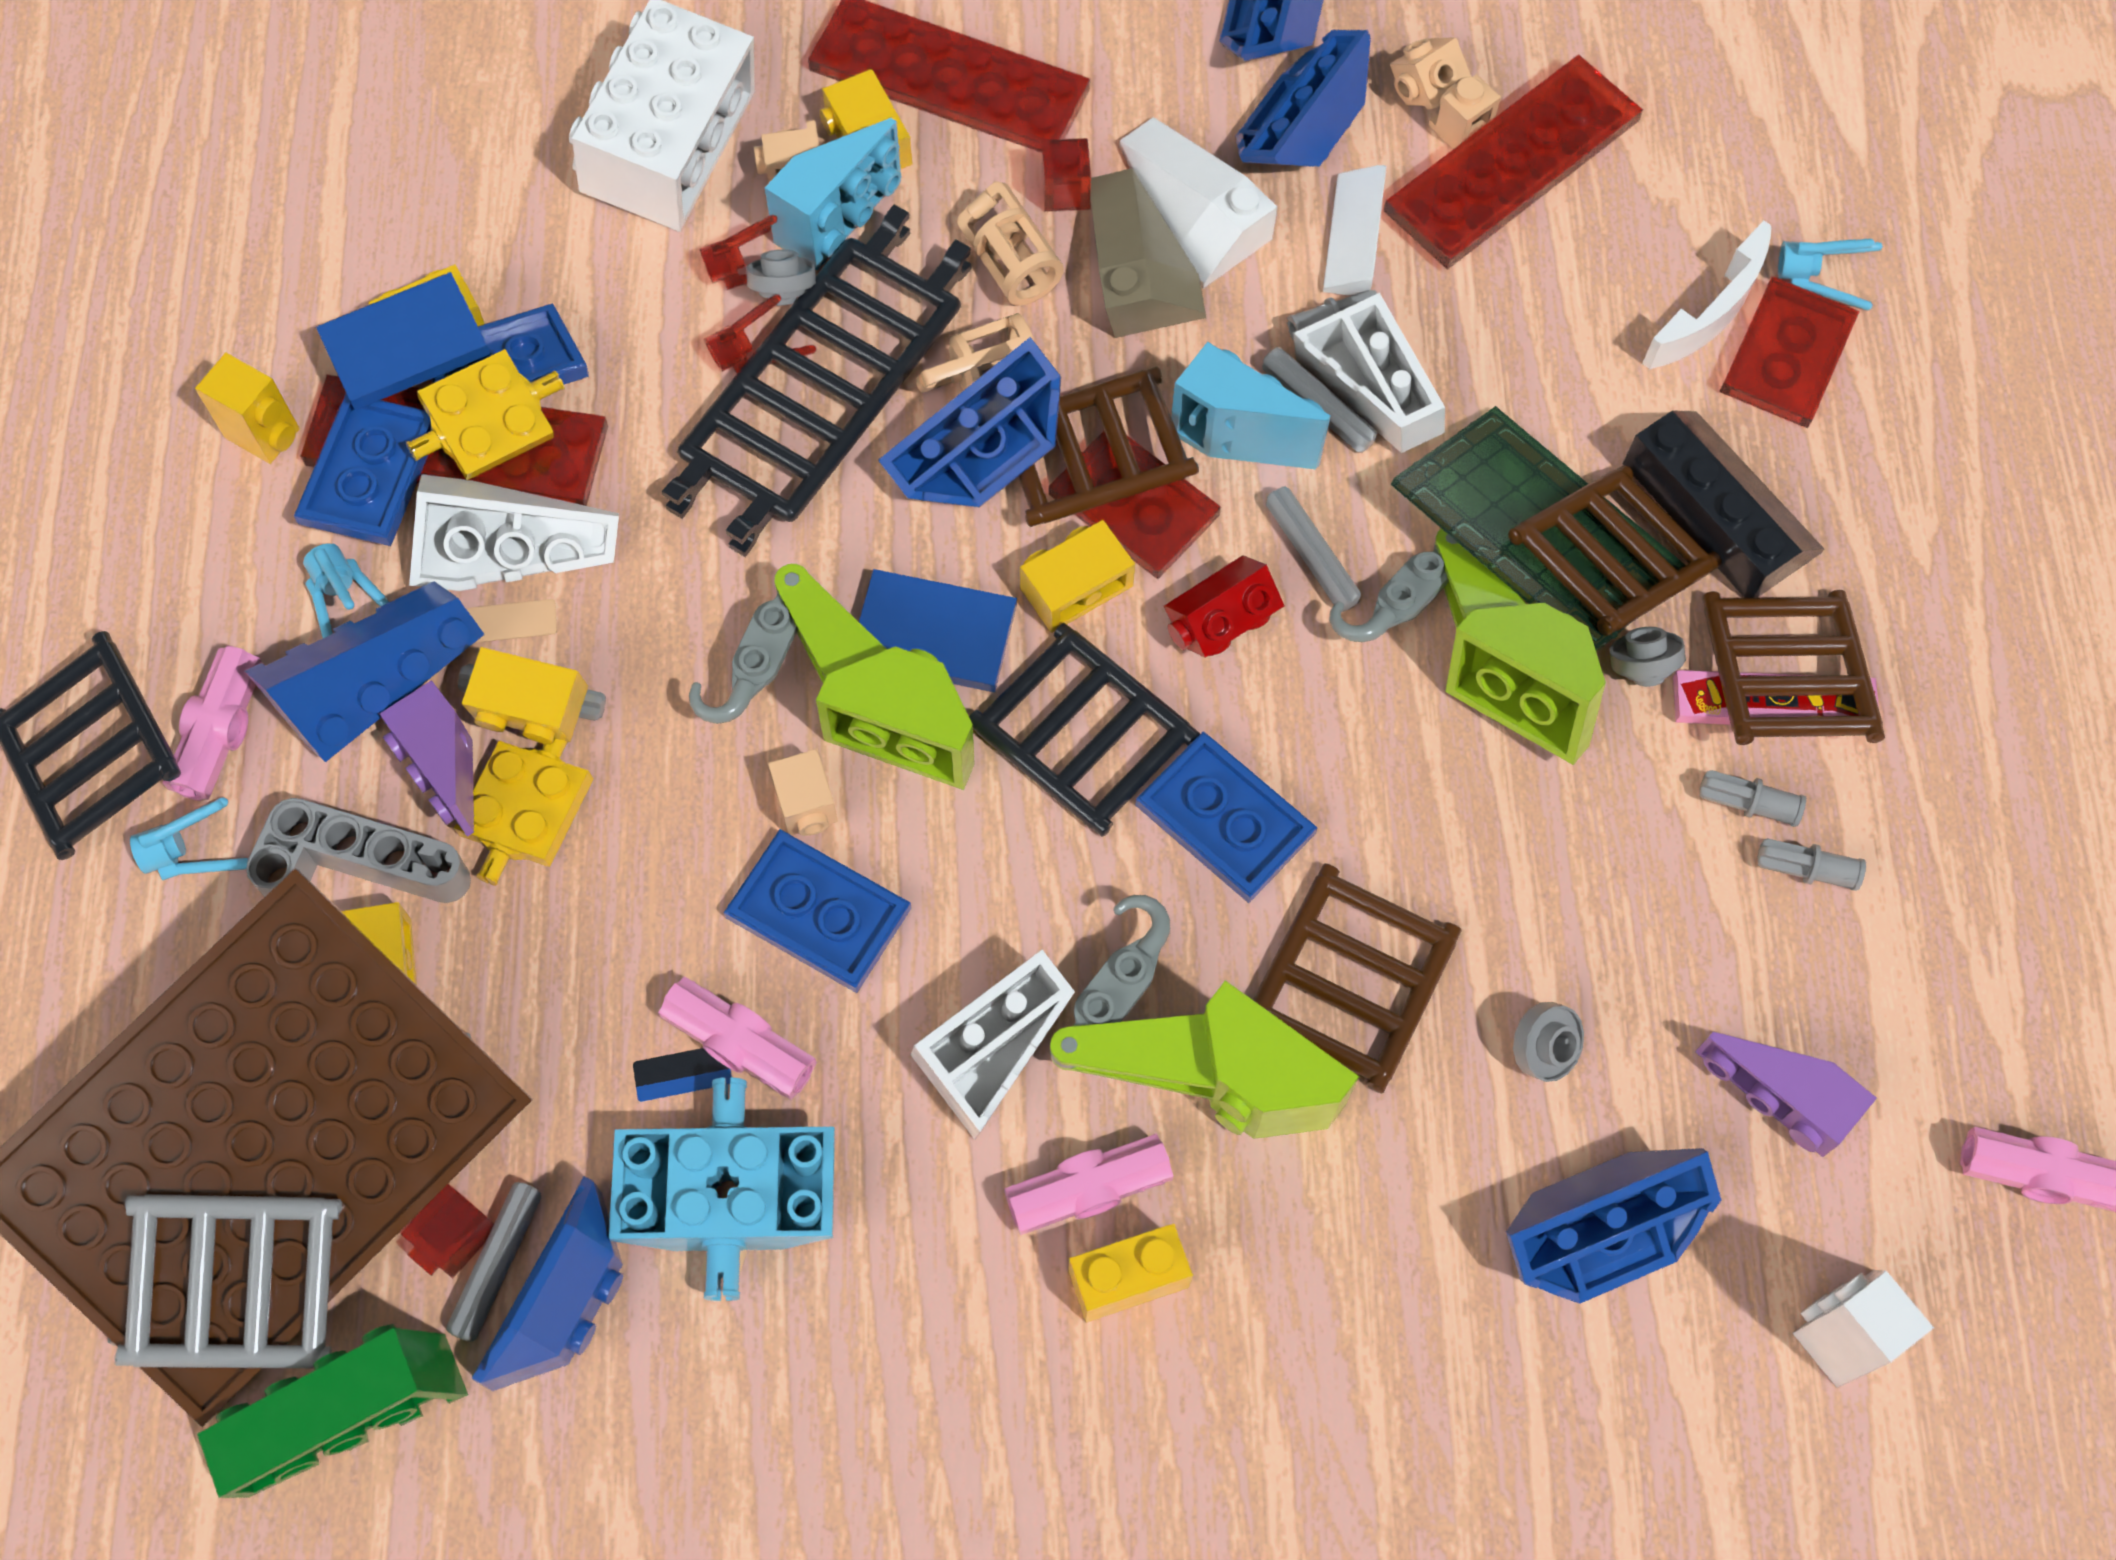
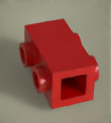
[1164,555,1284,658]

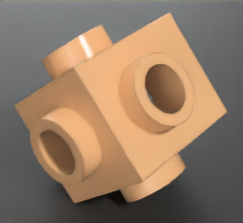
[1390,37,1471,109]

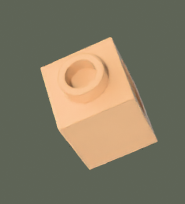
[768,749,838,836]

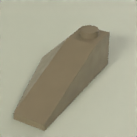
[1088,168,1207,338]

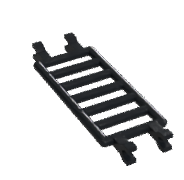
[662,204,971,557]

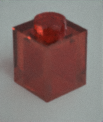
[1042,138,1091,212]
[401,1184,494,1279]

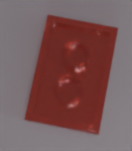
[1719,276,1860,428]
[1048,431,1221,579]

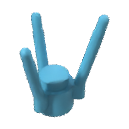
[1778,238,1883,310]
[303,543,389,638]
[130,797,249,880]

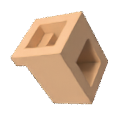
[1429,74,1501,154]
[754,120,819,183]

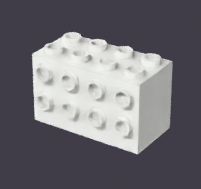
[569,0,755,232]

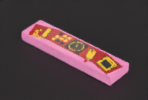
[1673,670,1879,725]

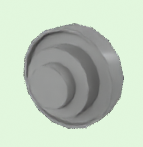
[746,250,816,305]
[1609,627,1686,687]
[1513,1002,1584,1082]

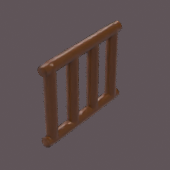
[1019,367,1199,527]
[1508,465,1721,636]
[1702,590,1885,745]
[1253,863,1462,1093]

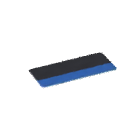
[633,1048,732,1102]

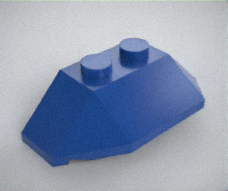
[1219,0,1323,61]
[1235,30,1371,167]
[878,337,1061,507]
[1506,1148,1722,1304]
[471,1176,623,1391]

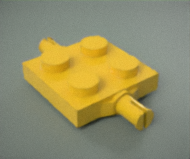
[406,349,565,481]
[454,738,594,886]

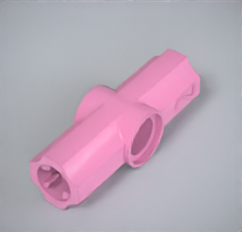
[163,645,264,801]
[658,976,817,1100]
[1960,1127,2116,1213]
[1005,1134,1173,1236]

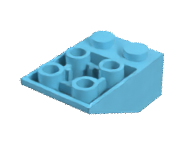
[765,118,902,270]
[1171,342,1331,470]

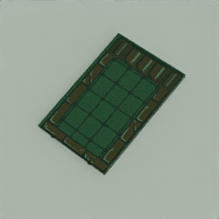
[1390,406,1686,652]

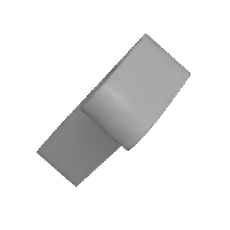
[246,798,471,903]

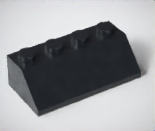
[1623,410,1824,598]

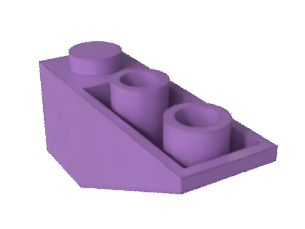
[380,680,474,837]
[1695,1032,1877,1157]

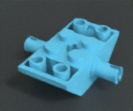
[609,1077,835,1301]

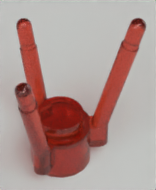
[699,214,778,290]
[704,294,816,374]

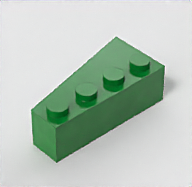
[197,1324,468,1498]

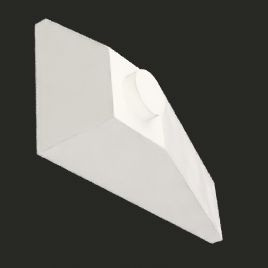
[1119,117,1277,289]
[409,474,619,591]

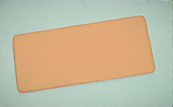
[467,599,557,643]

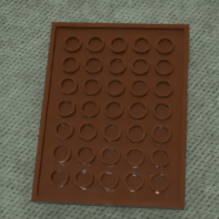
[0,868,533,1427]

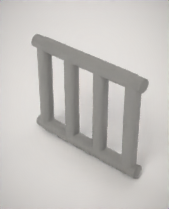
[115,1194,342,1368]

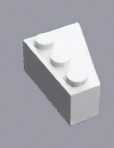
[1293,293,1445,453]
[910,950,1075,1140]
[1792,1270,1934,1388]

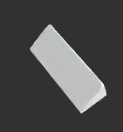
[1323,165,1387,296]

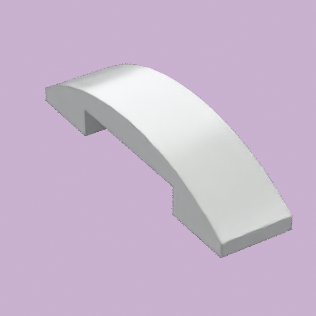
[1642,220,1771,369]

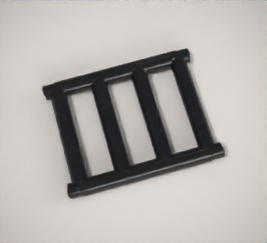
[969,623,1200,837]
[0,631,181,860]

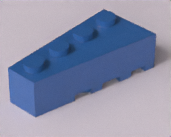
[245,581,485,762]

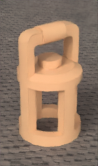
[957,181,1064,306]
[916,313,1035,393]

